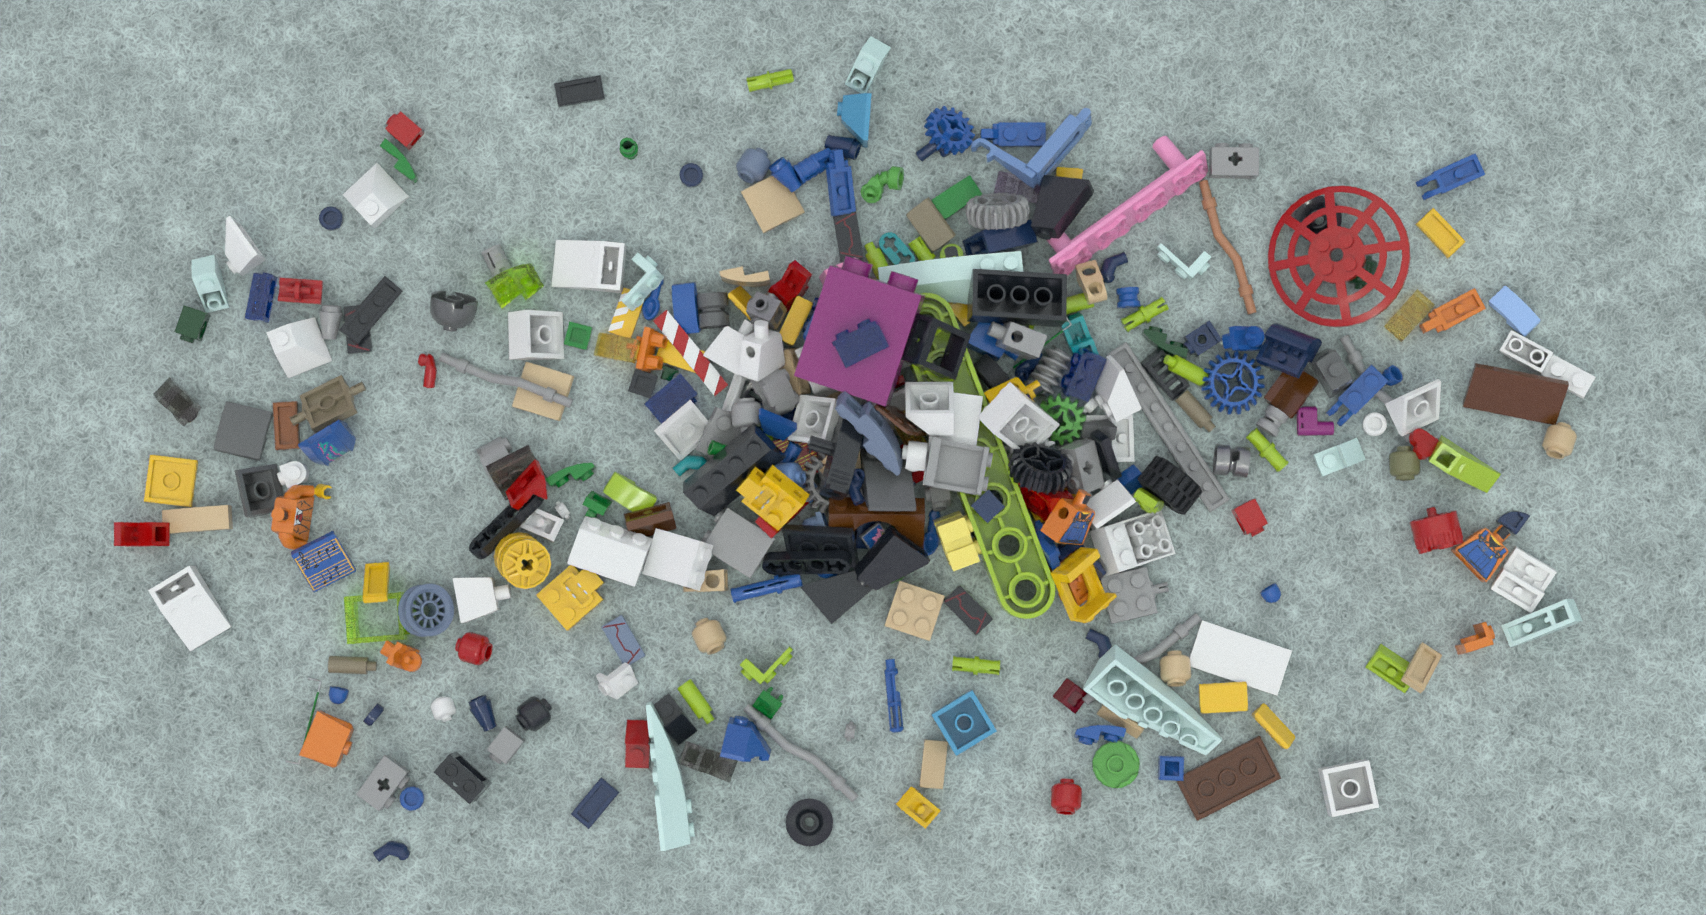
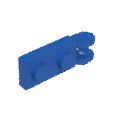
[1415,153,1485,200]
[1326,364,1389,427]

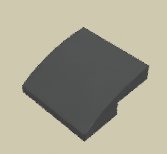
[213,401,273,461]

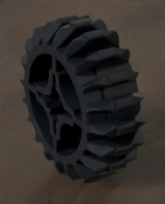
[1008,442,1073,495]

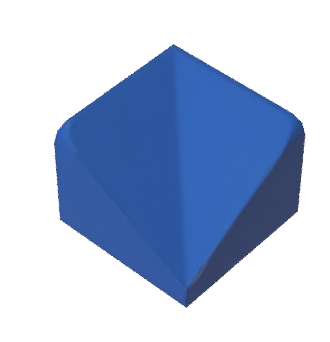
[1158,755,1184,781]

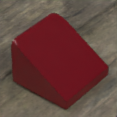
[1053,678,1088,714]

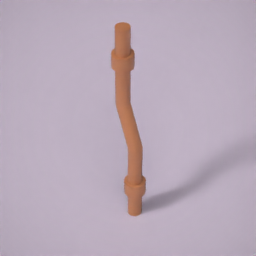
[1199,180,1257,315]

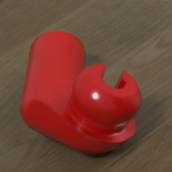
[418,353,437,388]

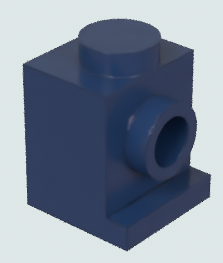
[1183,320,1222,357]

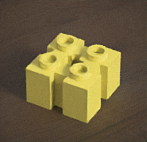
[933,511,982,571]

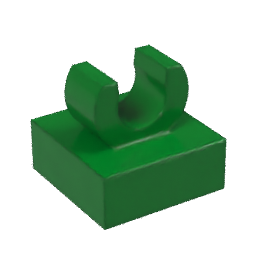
[582,491,612,518]
[752,687,783,719]

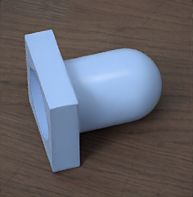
[802,511,829,527]

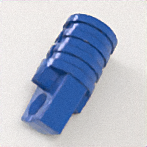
[792,148,830,185]

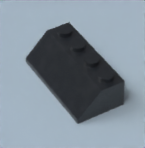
[967,269,1067,327]
[683,423,786,516]

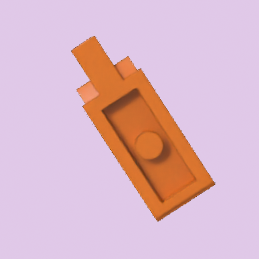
[1419,288,1486,334]

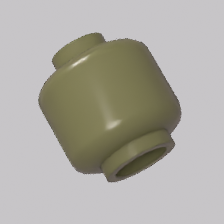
[1389,446,1420,481]

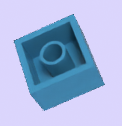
[931,690,997,756]

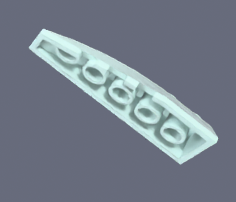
[878,251,1023,304]
[1083,645,1222,755]
[646,702,695,851]

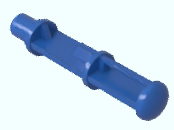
[884,659,904,733]

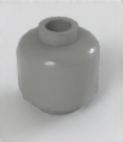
[731,398,761,433]

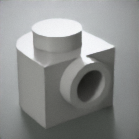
[925,487,951,511]

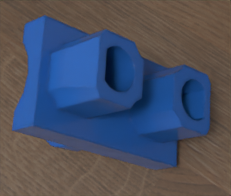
[1222,326,1264,351]

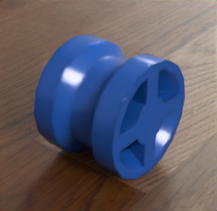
[1116,287,1140,309]

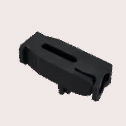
[807,415,863,500]

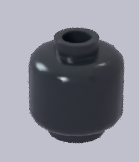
[515,696,552,731]

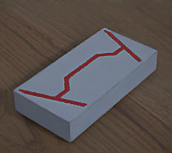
[602,615,646,665]

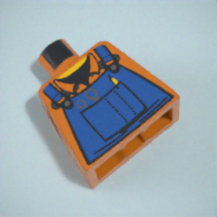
[1040,489,1095,545]
[1451,525,1510,582]

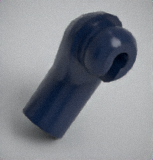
[1085,628,1112,659]
[373,841,410,862]

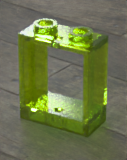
[344,592,410,644]

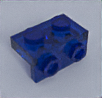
[644,373,699,424]

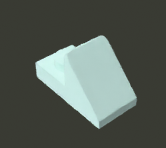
[1313,438,1366,477]

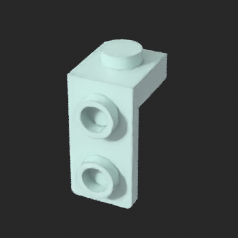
[1155,243,1211,280]
[621,253,664,311]

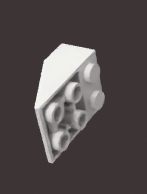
[551,240,626,293]
[1090,510,1176,577]
[148,566,232,651]

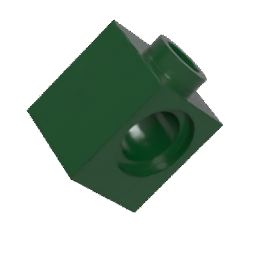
[174,305,211,344]

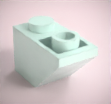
[845,36,891,94]
[192,255,229,313]

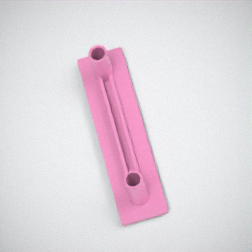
[1047,136,1208,276]

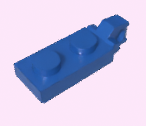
[980,122,1046,147]
[826,149,856,216]

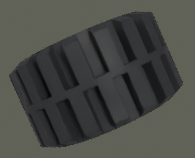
[1138,456,1202,515]

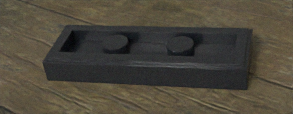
[339,276,403,345]

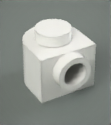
[902,441,928,472]
[277,461,309,489]

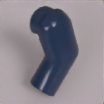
[916,143,952,162]
[1100,252,1128,283]
[1014,352,1043,382]
[848,468,865,506]

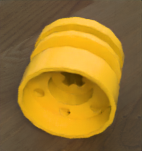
[494,532,551,589]

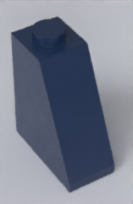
[962,219,1038,256]

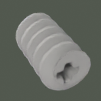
[1025,345,1075,398]

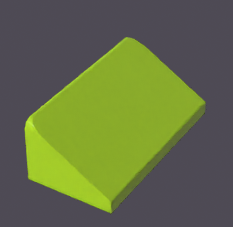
[1365,644,1410,693]

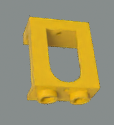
[1051,547,1117,623]

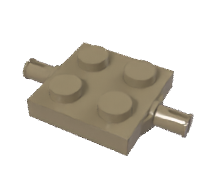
[289,375,366,434]

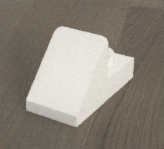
[519,509,564,543]

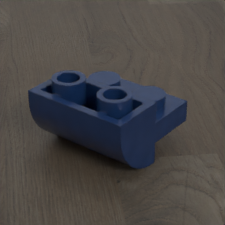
[1255,323,1322,379]

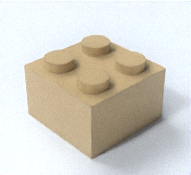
[884,581,945,641]

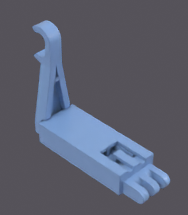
[971,108,1092,189]

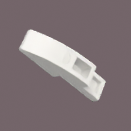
[1499,330,1596,399]

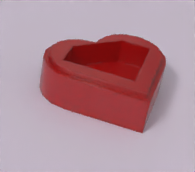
[1409,428,1439,460]

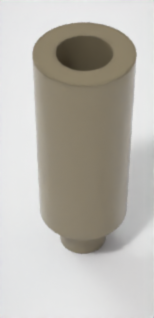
[1175,389,1216,432]
[328,656,377,675]

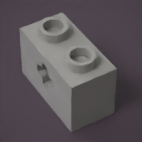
[1209,143,1259,179]
[1059,440,1105,494]
[356,755,410,811]

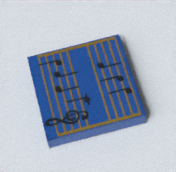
[291,531,356,592]

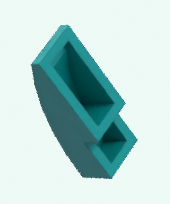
[1060,312,1103,390]

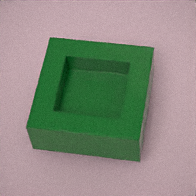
[564,321,593,351]

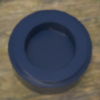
[679,163,703,187]
[319,206,344,231]
[363,703,384,726]

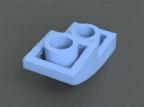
[1489,286,1540,337]

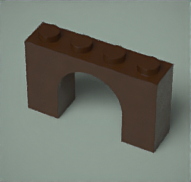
[829,497,925,549]

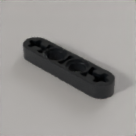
[469,494,544,560]
[762,550,852,575]

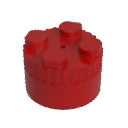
[1410,507,1464,554]

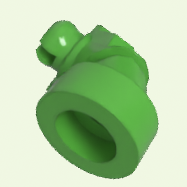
[860,166,904,203]

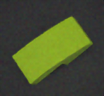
[603,472,657,512]
[1133,488,1164,514]

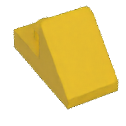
[896,786,941,829]

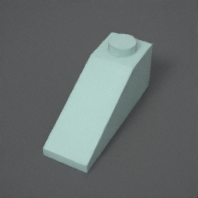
[1501,599,1583,648]

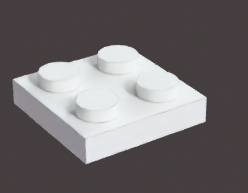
[654,400,708,461]

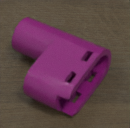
[1296,406,1334,436]

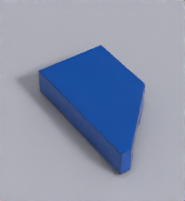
[759,408,797,441]

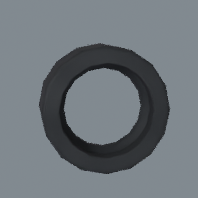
[973,354,1010,389]

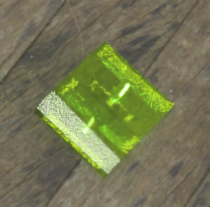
[485,263,544,309]

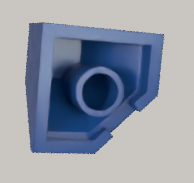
[720,716,771,762]

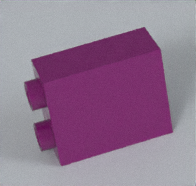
[794,256,926,406]

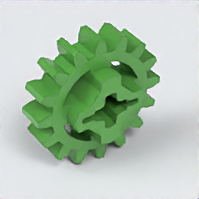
[1040,393,1087,445]

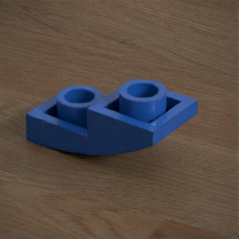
[672,282,702,334]
[1035,520,1060,571]
[1074,725,1126,745]

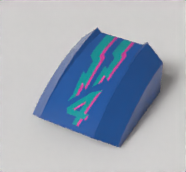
[298,420,356,466]

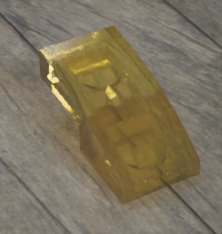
[1384,289,1435,342]
[594,333,640,364]

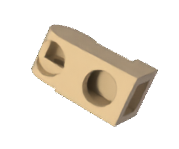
[1075,260,1107,305]
[683,569,728,592]

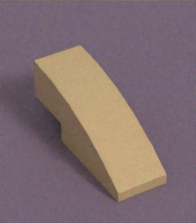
[162,505,233,534]

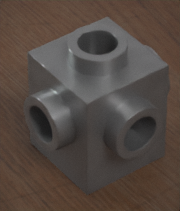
[746,291,787,330]

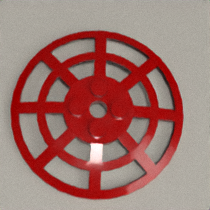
[1268,185,1411,327]

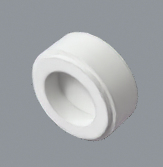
[1362,412,1387,436]

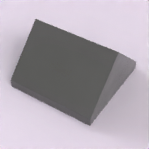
[235,464,284,518]

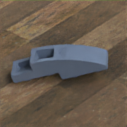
[835,391,903,476]

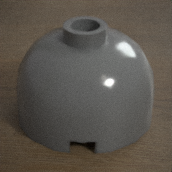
[430,291,478,332]

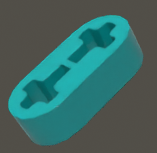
[879,232,915,265]

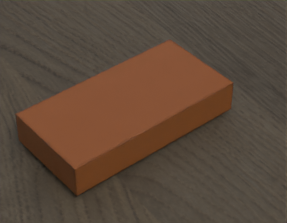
[273,401,300,450]

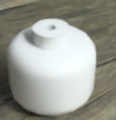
[431,696,456,722]

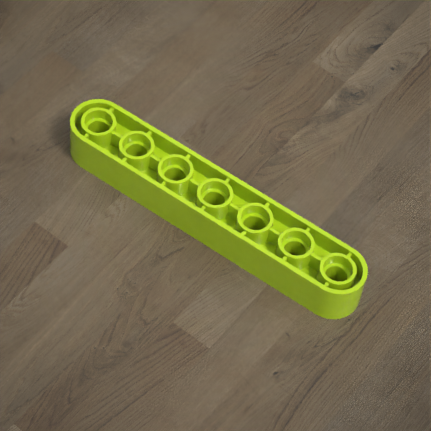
[909,293,1055,619]

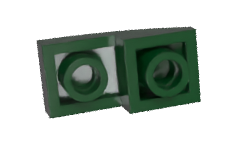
[1141,326,1188,359]

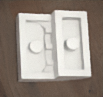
[1082,414,1135,462]
[1491,546,1557,613]

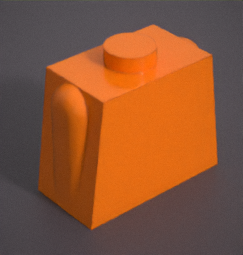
[299,710,354,768]

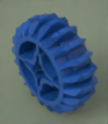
[1201,351,1265,415]

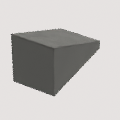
[1081,419,1117,440]

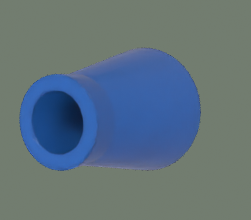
[769,157,802,193]

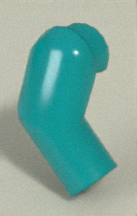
[673,455,706,477]

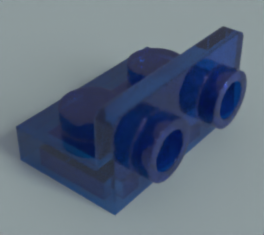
[245,272,278,323]
[832,318,890,368]
[1060,347,1107,402]

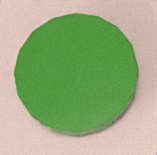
[1092,741,1140,788]

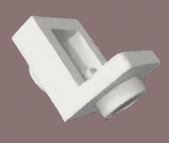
[596,663,638,700]

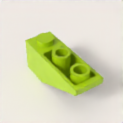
[1428,435,1501,493]

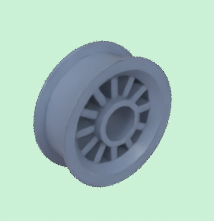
[398,584,454,637]

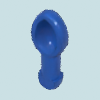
[642,280,664,321]
[924,510,941,555]

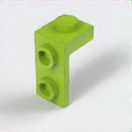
[740,646,793,684]

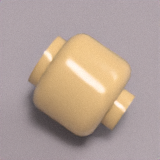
[1542,422,1577,459]
[692,618,727,655]
[1160,650,1191,687]

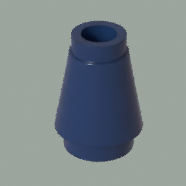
[824,135,861,161]
[468,694,497,732]

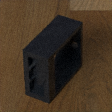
[901,314,971,380]
[434,752,492,804]

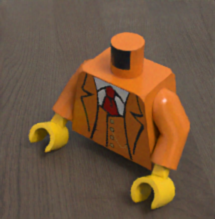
[271,484,332,550]

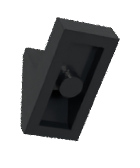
[654,693,698,745]

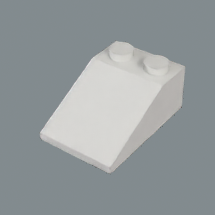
[978,382,1060,449]

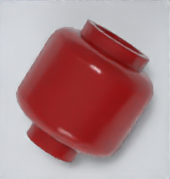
[455,632,493,666]
[1051,778,1082,815]

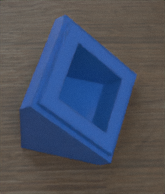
[1116,464,1142,495]

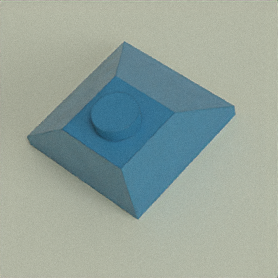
[837,93,872,148]

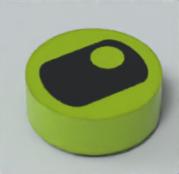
[940,244,964,259]

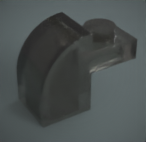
[153,377,202,426]
[678,741,738,782]

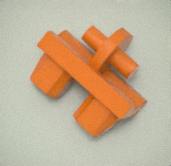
[627,327,668,373]
[380,640,422,672]

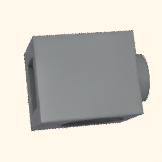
[487,726,525,764]

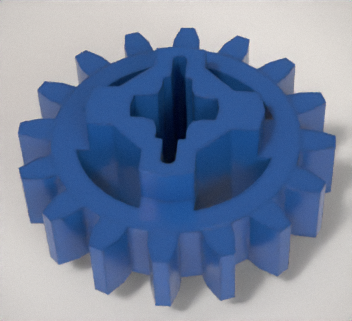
[924,106,975,155]

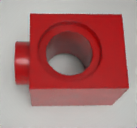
[385,111,424,150]
[1231,498,1268,537]

